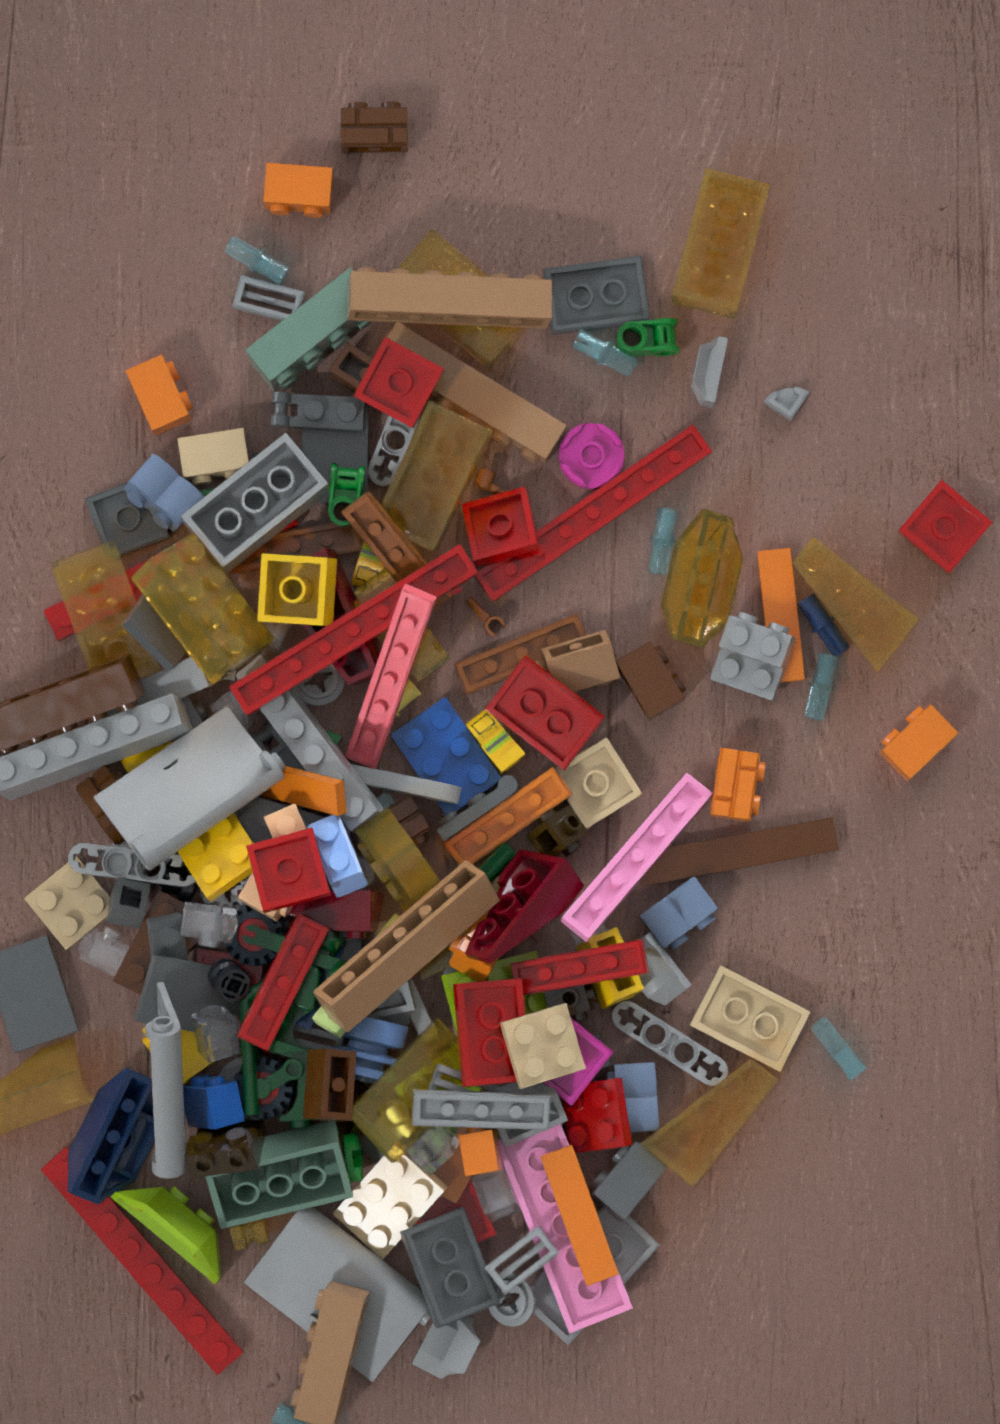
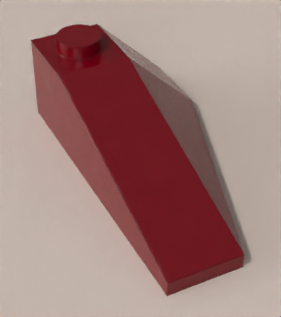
[465,849,584,963]
[237,890,383,939]

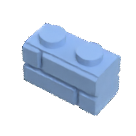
[307,815,368,897]

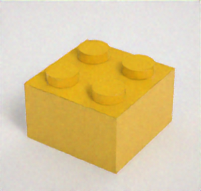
[257,554,337,626]

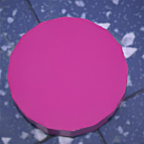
[558,423,624,490]

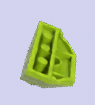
[111,1186,222,1284]

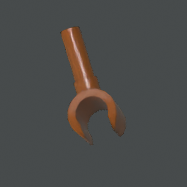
[474,468,506,494]
[465,596,505,636]

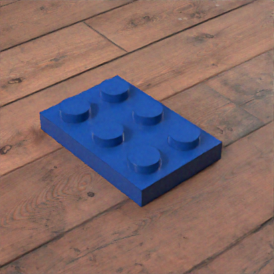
[390,697,501,816]

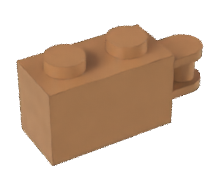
[536,630,620,694]

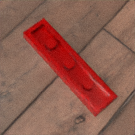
[236,913,329,1052]
[510,939,649,996]

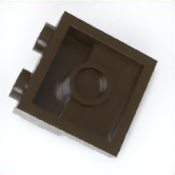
[185,1119,267,1178]

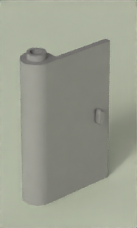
[94,706,286,871]
[145,982,186,1178]
[244,1207,431,1382]

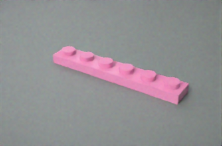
[561,773,713,942]

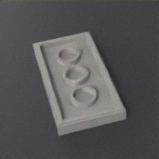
[518,1207,660,1345]

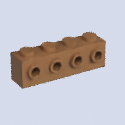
[291,1281,371,1424]

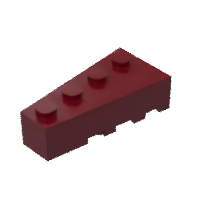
[303,549,380,685]

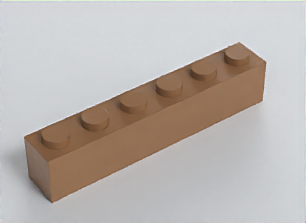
[347,267,552,329]
[387,322,567,464]
[313,860,500,1033]

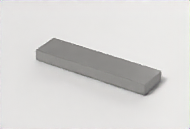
[92,654,213,723]
[411,1089,551,1130]

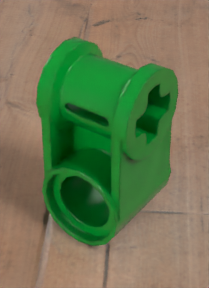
[615,318,680,357]
[328,462,366,528]

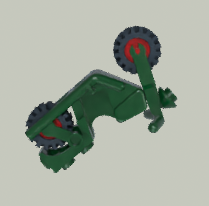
[223,905,348,1128]

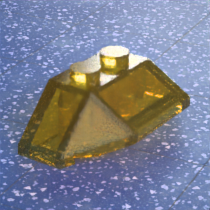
[661,509,743,648]

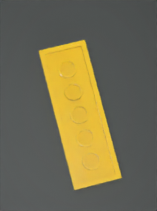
[120,738,254,902]

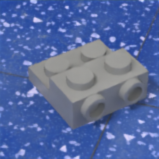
[710,611,796,701]

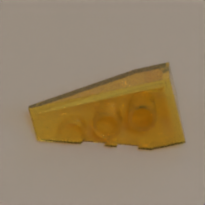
[0,1038,94,1135]

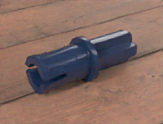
[797,592,849,657]

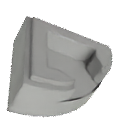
[763,387,809,421]

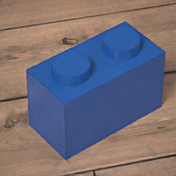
[183,1074,245,1129]

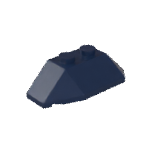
[67,1067,155,1205]

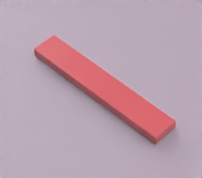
[345,584,437,769]

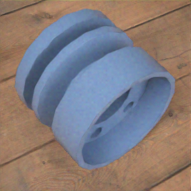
[332,1017,409,1084]

